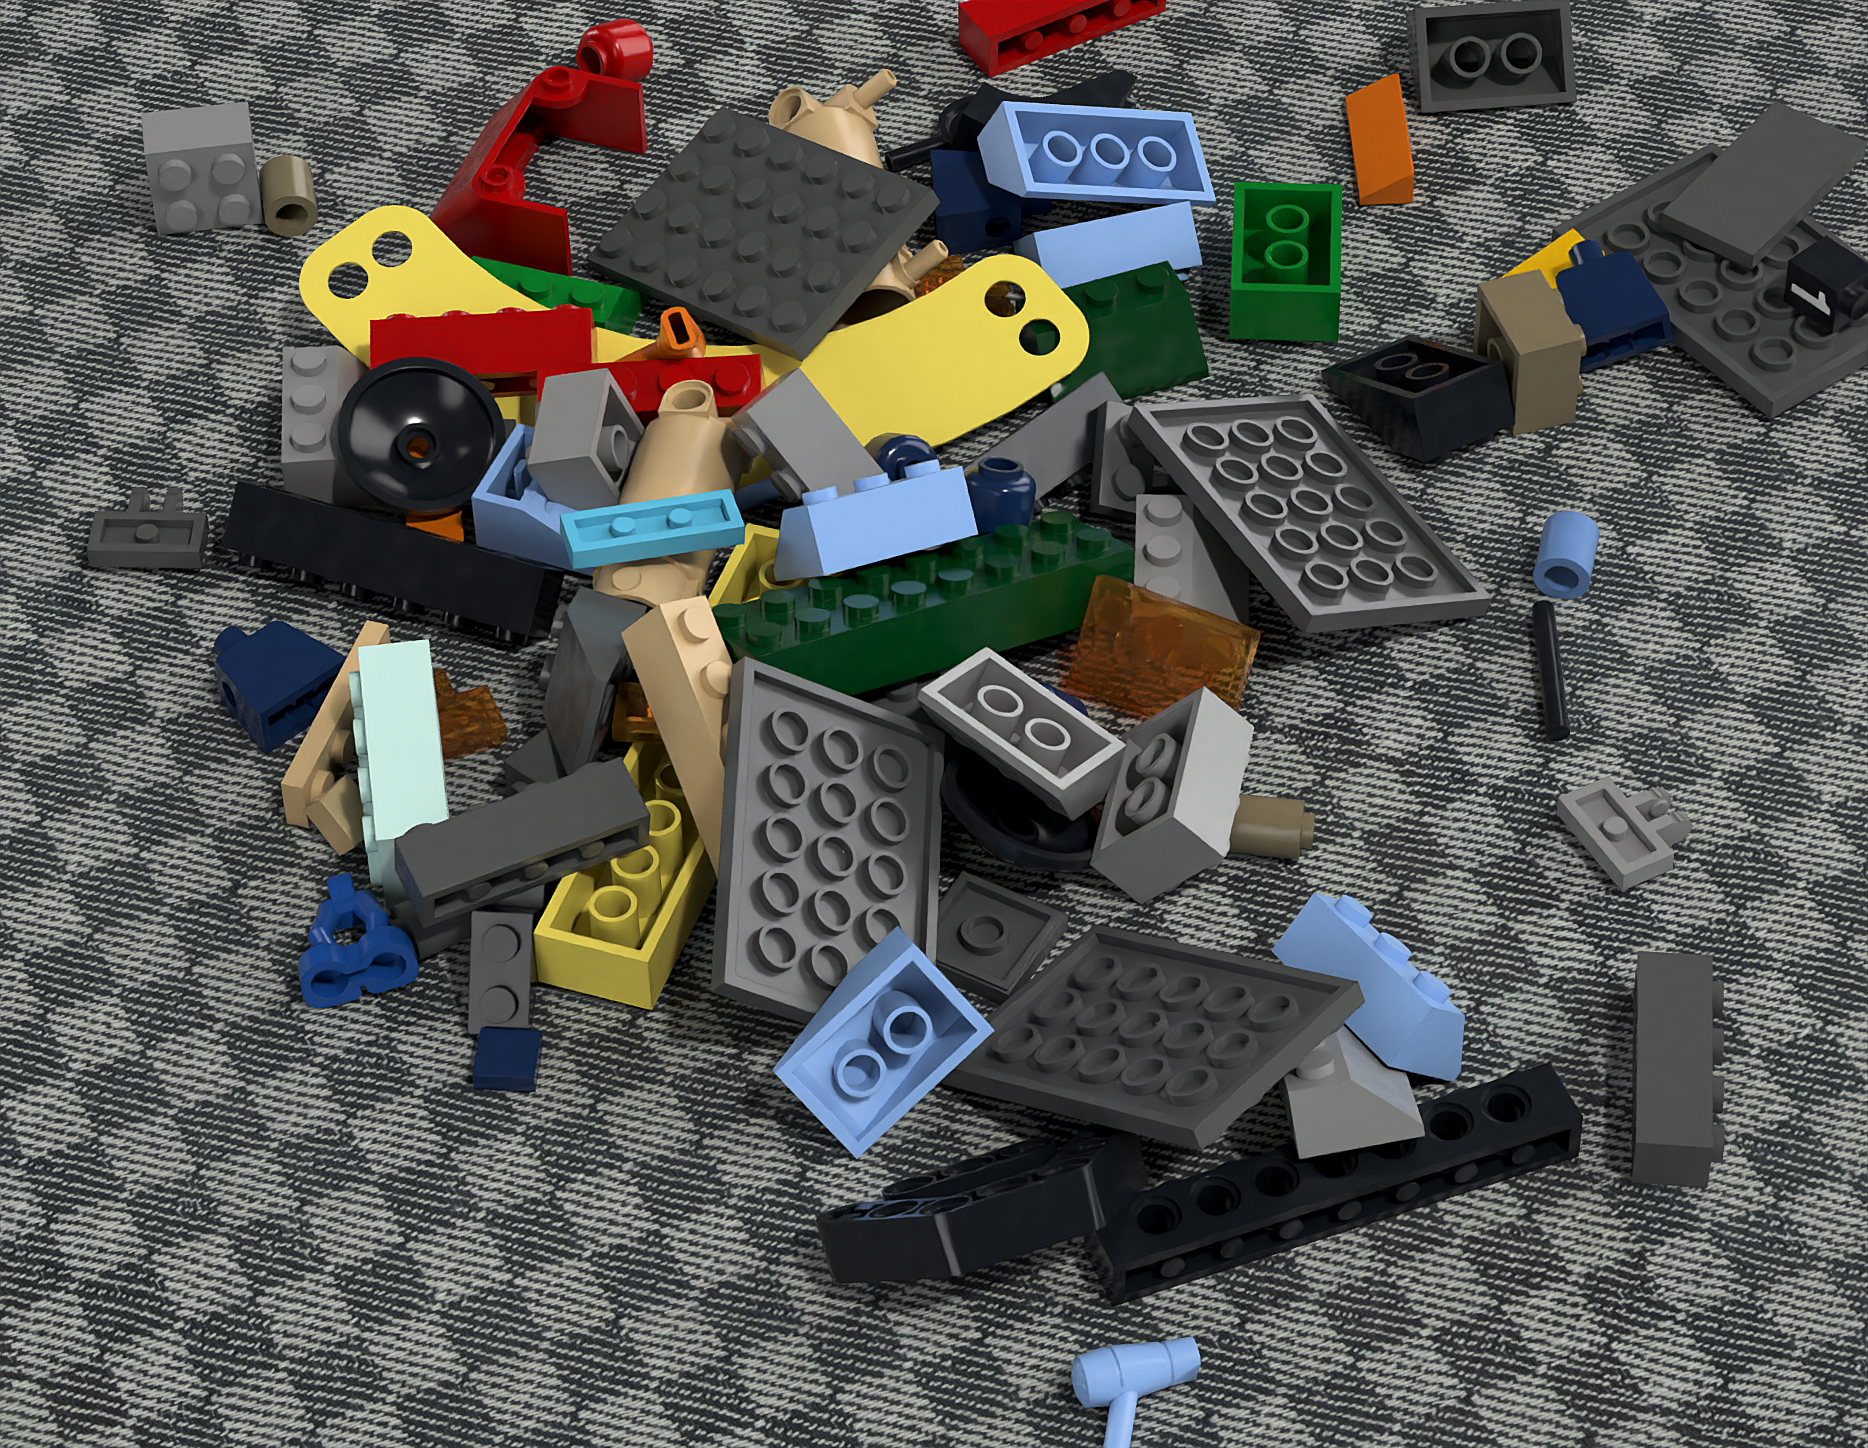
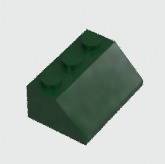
[1015,260,1209,406]

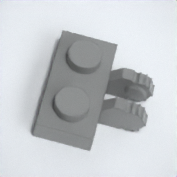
[1556,776,1694,891]

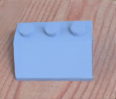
[1013,201,1203,289]
[773,459,978,581]
[1271,893,1465,1082]

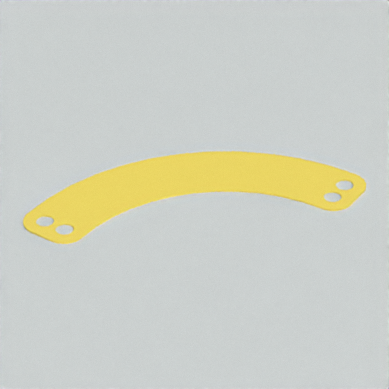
[299,205,1089,489]

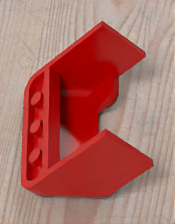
[428,66,647,277]

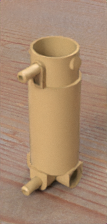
[768,69,948,332]
[593,380,755,668]

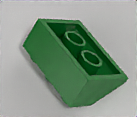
[471,256,647,336]

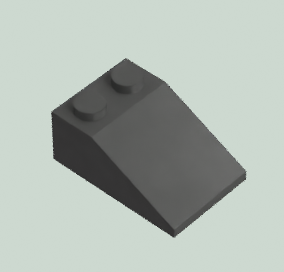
[538,586,647,776]

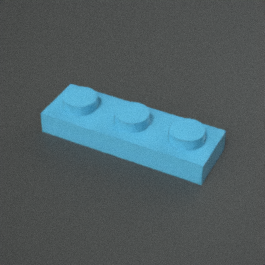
[560,489,745,570]

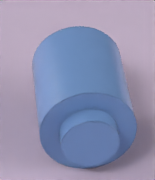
[1533,511,1600,599]

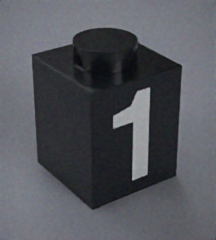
[1783,235,1868,334]

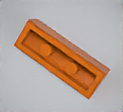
[1345,73,1414,205]

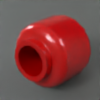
[576,18,654,83]

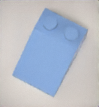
[772,926,995,1159]

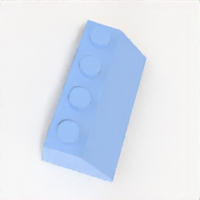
[977,101,1216,207]

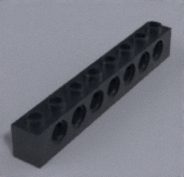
[1084,1062,1583,1307]

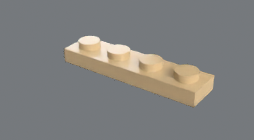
[281,620,391,828]

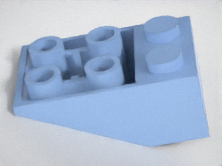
[471,423,595,576]

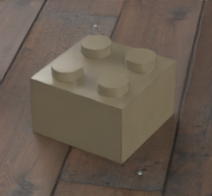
[1473,269,1587,436]

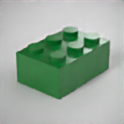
[1229,182,1342,342]

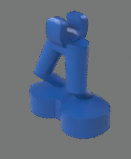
[298,872,419,1009]

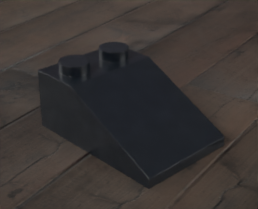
[1321,335,1515,464]

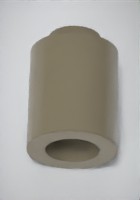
[259,155,318,237]
[1228,794,1316,860]

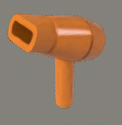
[614,306,706,362]

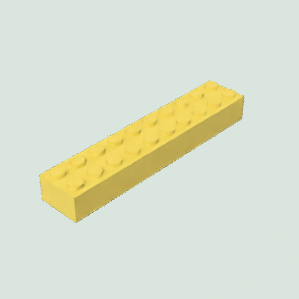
[533,523,856,1010]

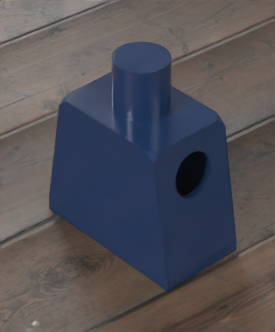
[930,150,1052,256]
[1555,240,1674,374]
[214,621,346,755]

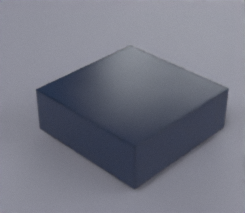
[472,1028,544,1092]

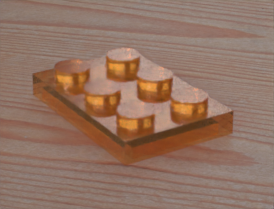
[1065,574,1262,717]

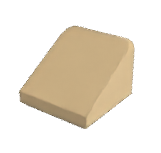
[303,773,364,856]

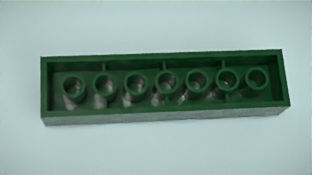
[711,511,1134,696]

